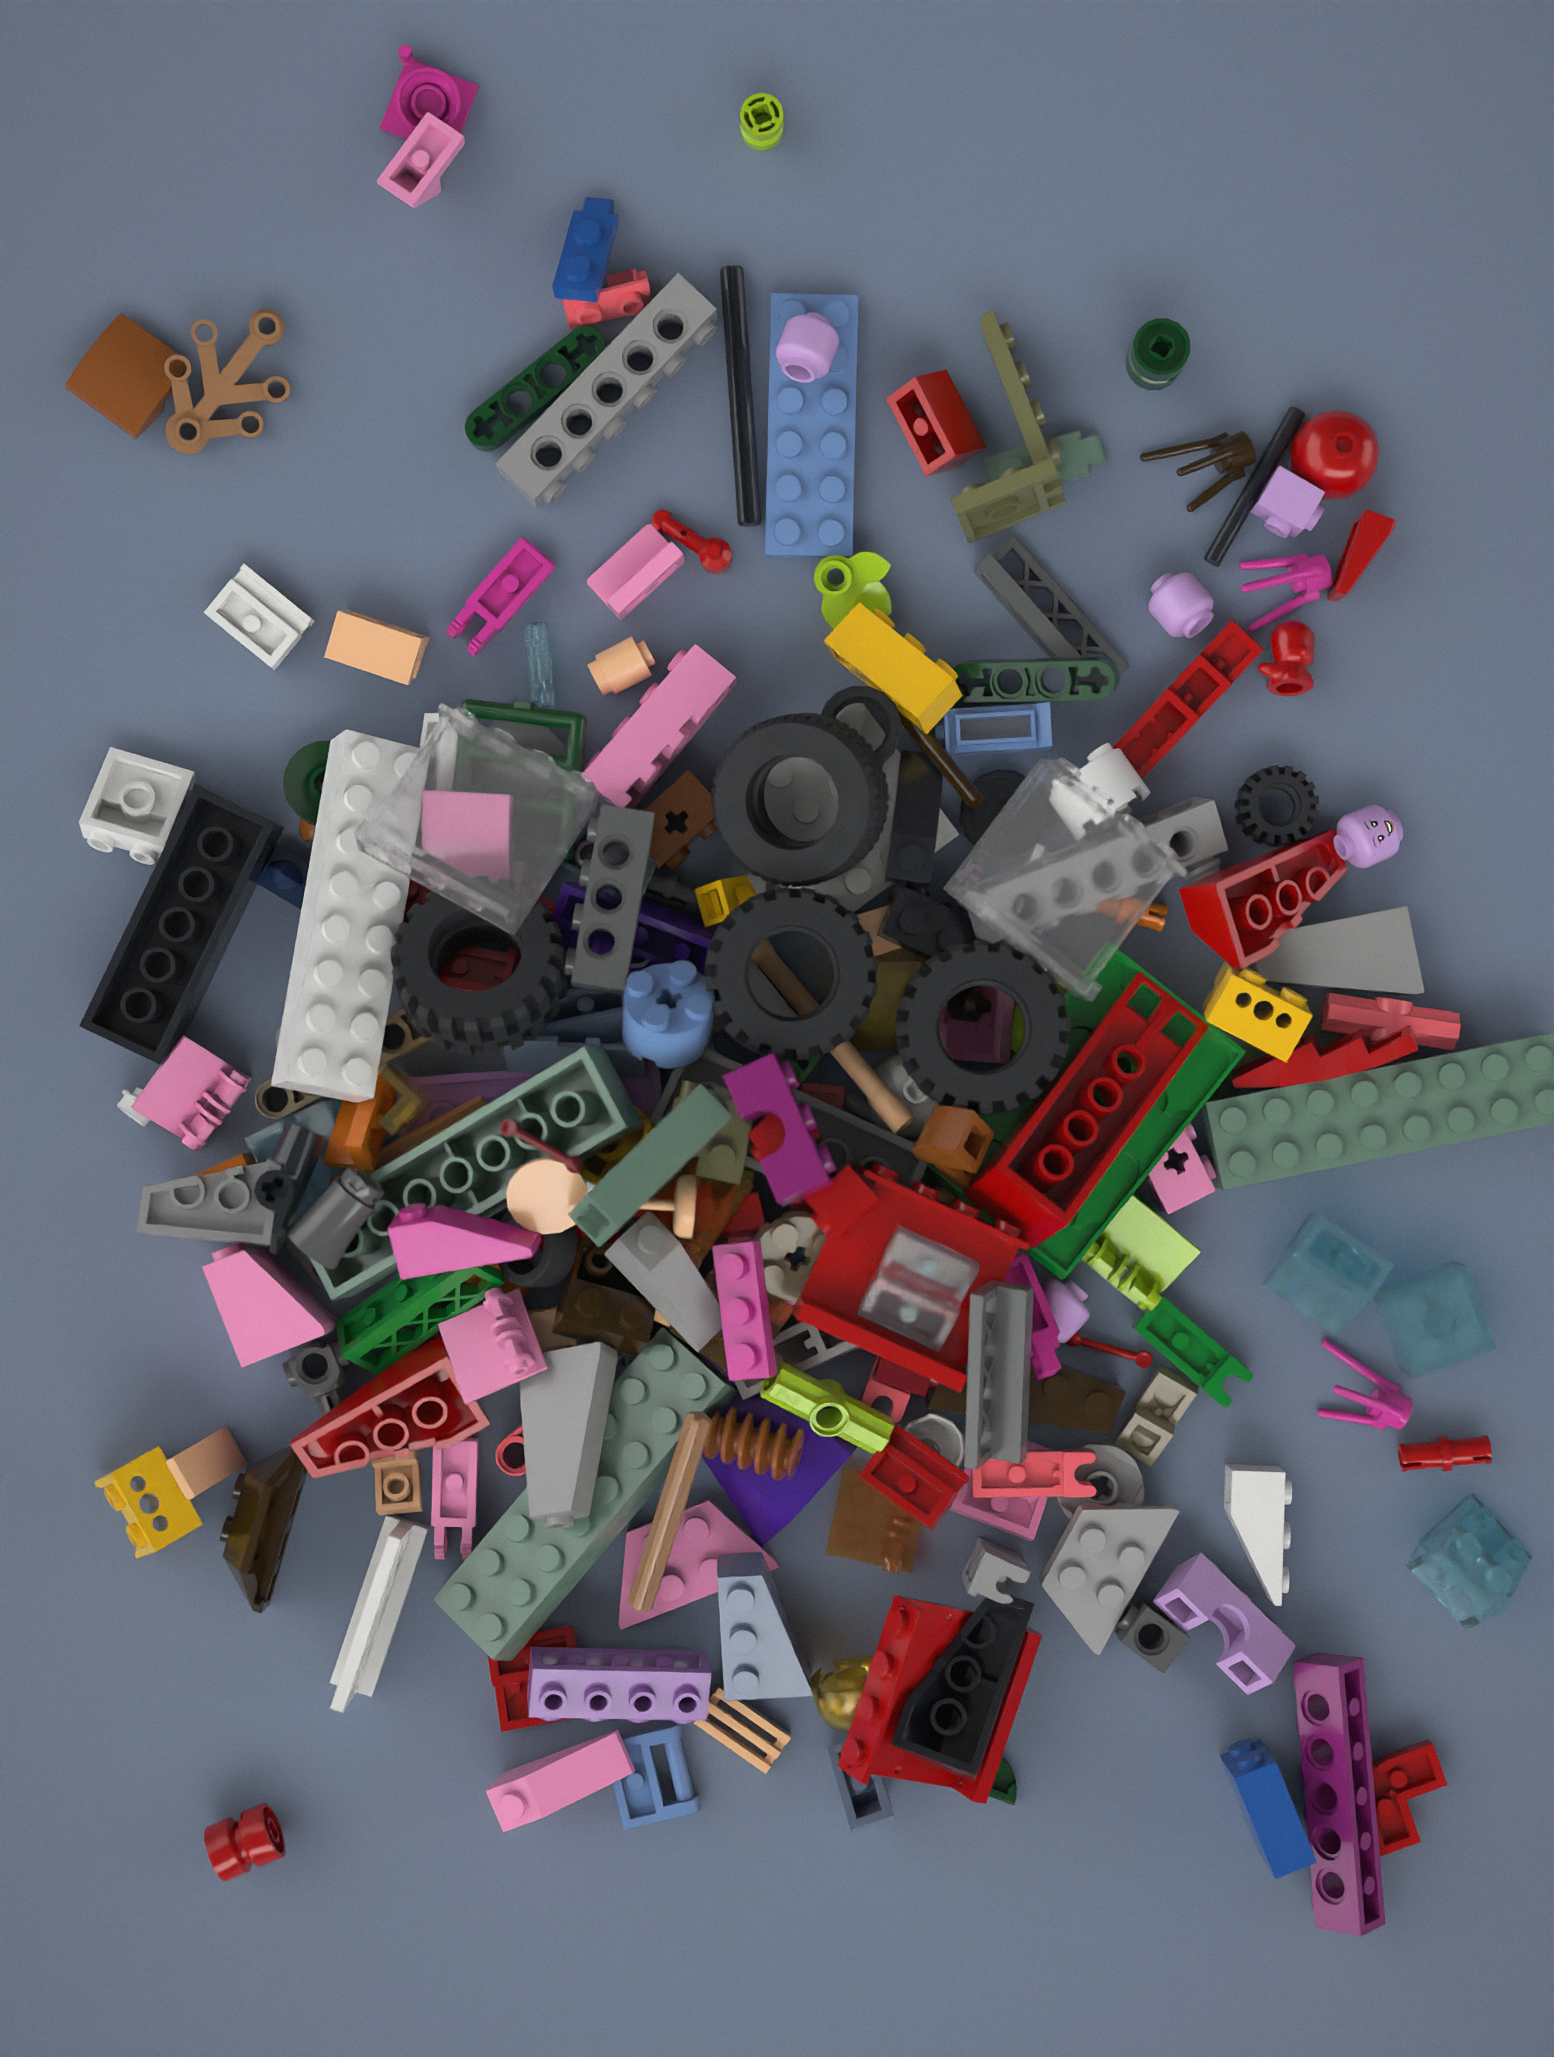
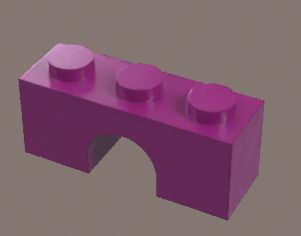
[723,1053,836,1206]

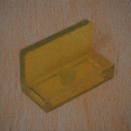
[378,1064,434,1135]

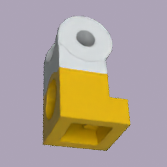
[694,874,779,927]

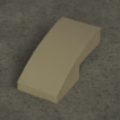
[1113,1364,1199,1466]

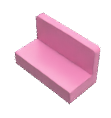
[587,524,685,620]

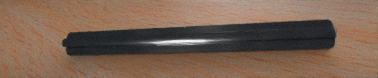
[720,265,761,527]

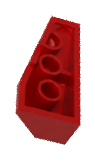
[290,1335,490,1479]

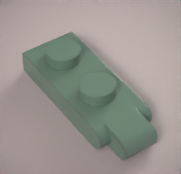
[983,431,1107,484]

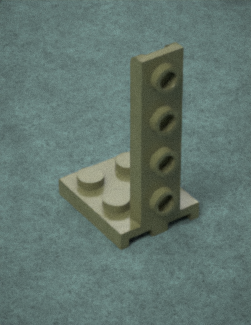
[951,310,1067,543]

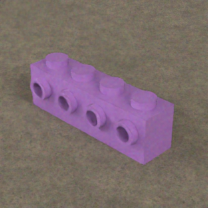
[527,1647,711,1724]

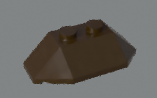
[220,1445,308,1613]

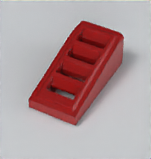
[1327,509,1397,602]

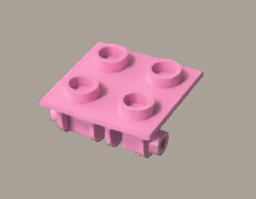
[131,1035,252,1151]
[438,1288,548,1404]

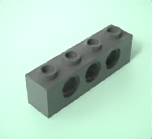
[564,804,655,995]

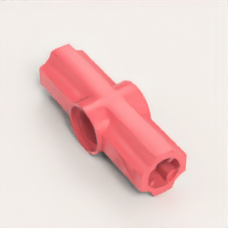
[1320,993,1461,1050]

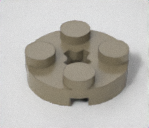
[753,1211,827,1301]

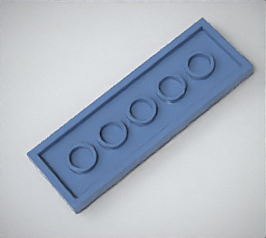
[765,293,859,559]

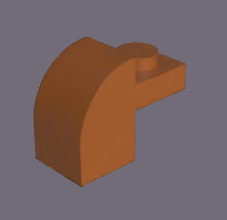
[913,1105,995,1188]

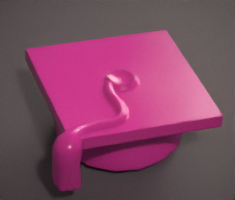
[380,44,479,140]

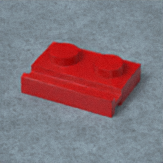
[858,1424,970,1531]

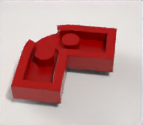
[1372,1739,1448,1857]

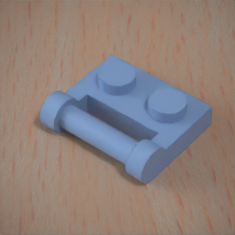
[613,1721,701,1830]

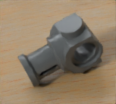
[283,1340,351,1416]

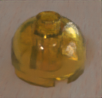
[810,1655,874,1733]

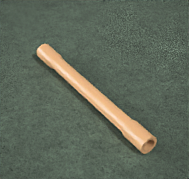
[751,939,916,1135]

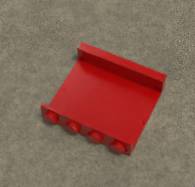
[792,1162,1030,1392]
[837,1594,1042,1804]

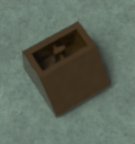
[551,1235,656,1356]

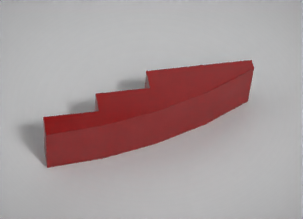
[1112,619,1264,779]
[1231,1025,1418,1088]

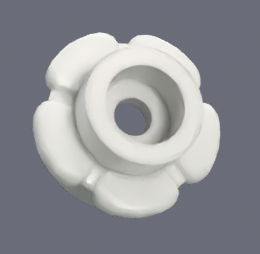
[117,1087,150,1127]

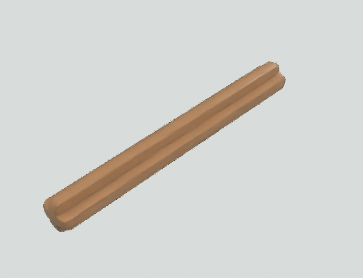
[628,1411,712,1612]

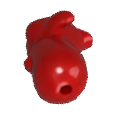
[1257,620,1315,696]

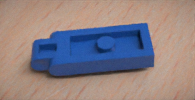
[552,197,619,302]

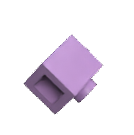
[1250,465,1325,538]

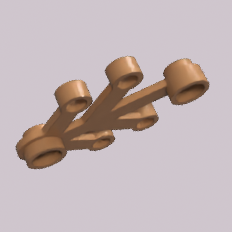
[164,309,290,455]

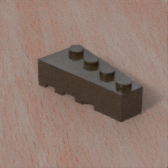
[925,1359,1126,1433]

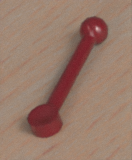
[500,1119,584,1174]

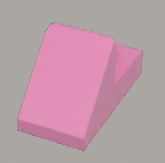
[377,112,465,208]

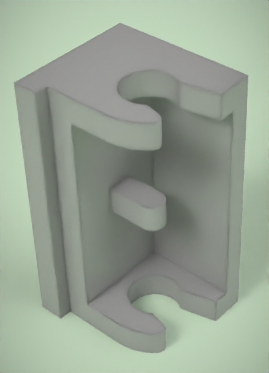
[961,1537,1031,1604]

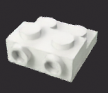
[79,747,196,865]

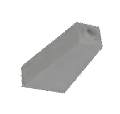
[1246,906,1425,995]
[519,1341,618,1529]

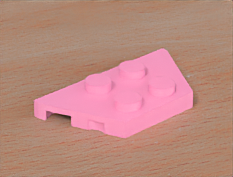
[618,1498,779,1630]

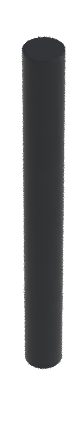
[1204,406,1305,567]

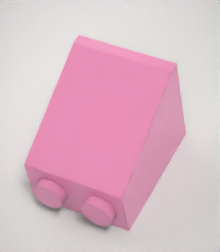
[202,1244,338,1367]

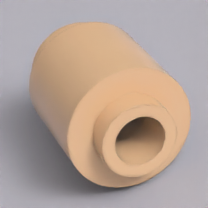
[587,636,656,696]

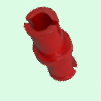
[1397,1435,1492,1472]

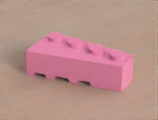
[581,644,737,809]

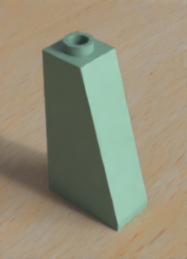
[567,1083,733,1247]

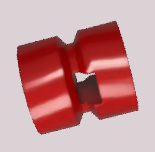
[204,1802,286,1882]

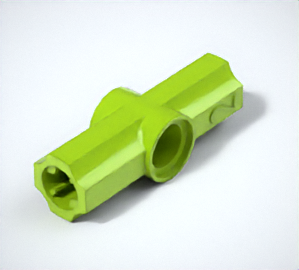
[760,1361,894,1454]

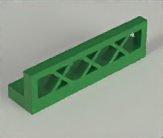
[336,1264,505,1374]

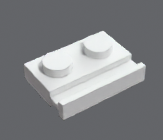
[203,564,315,670]

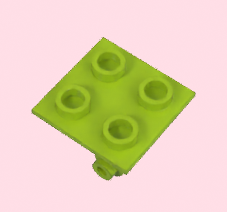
[1081,1194,1201,1311]

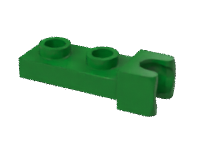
[1131,1294,1253,1408]

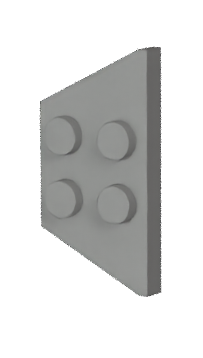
[1038,1502,1180,1655]

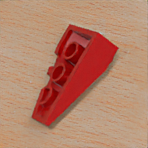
[1179,828,1347,969]

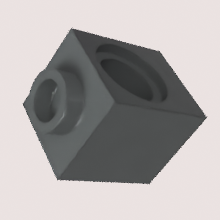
[1116,1598,1190,1674]

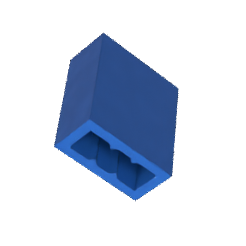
[1220,1739,1317,1880]

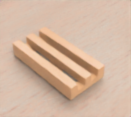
[694,1684,791,1774]

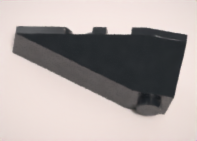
[891,1591,1035,1782]

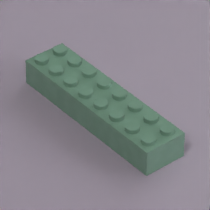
[1199,1033,1554,1190]
[293,1046,645,1300]
[432,1327,739,1661]

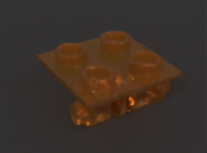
[825,1468,922,1574]

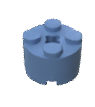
[622,960,715,1068]

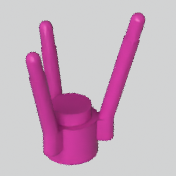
[1239,553,1332,633]
[1317,1339,1413,1431]

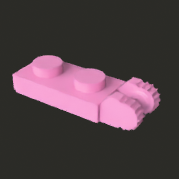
[431,1436,479,1560]

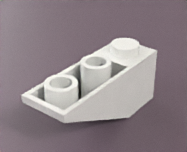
[1224,1464,1292,1606]

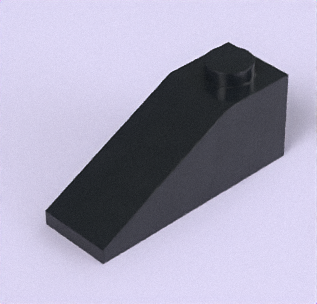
[884,750,943,887]

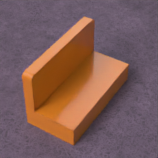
[323,1071,397,1171]

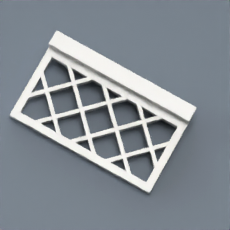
[330,1514,430,1713]

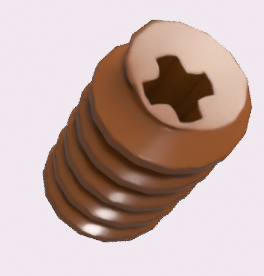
[704,1407,804,1481]

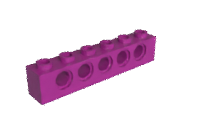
[1293,1653,1386,1936]

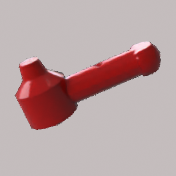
[651,509,732,574]

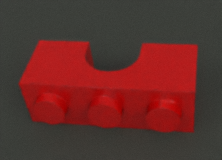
[746,1115,883,1239]

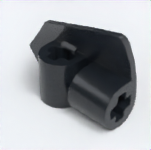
[254,1123,326,1255]

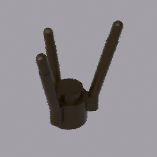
[1140,431,1256,512]

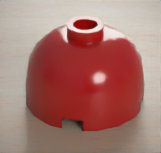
[1290,409,1380,500]

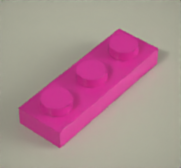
[712,1240,777,1381]

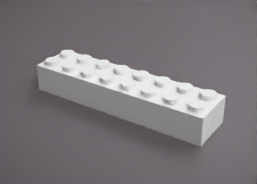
[271,729,431,1103]

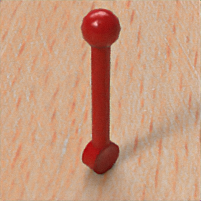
[1066,1331,1153,1368]

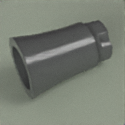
[285,1166,385,1269]

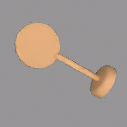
[506,1158,696,1239]

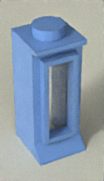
[934,701,1053,757]

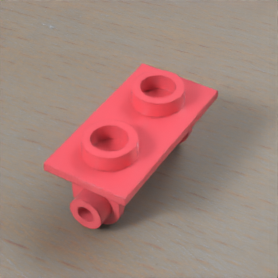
[562,267,652,329]

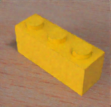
[824,602,962,735]

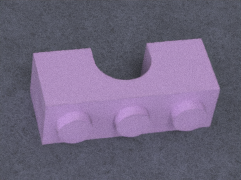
[1153,1553,1296,1695]

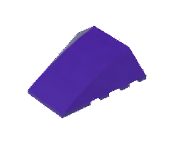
[700,1330,858,1547]

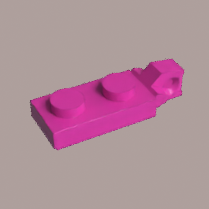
[1003,1252,1061,1380]

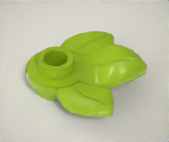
[814,551,892,630]

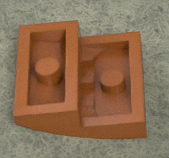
[65,313,192,439]

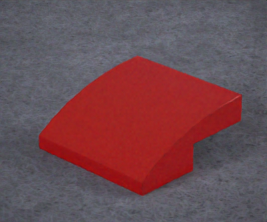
[487,1625,579,1733]

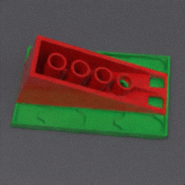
[925,940,1247,1280]

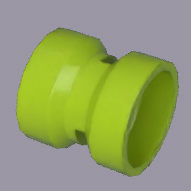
[740,92,784,151]

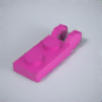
[446,536,557,657]

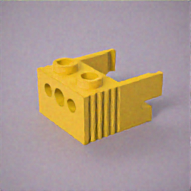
[1202,960,1313,1063]
[94,1446,203,1559]

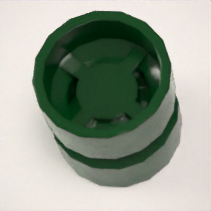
[1126,318,1190,390]

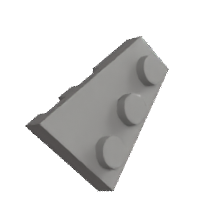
[136,1159,284,1247]

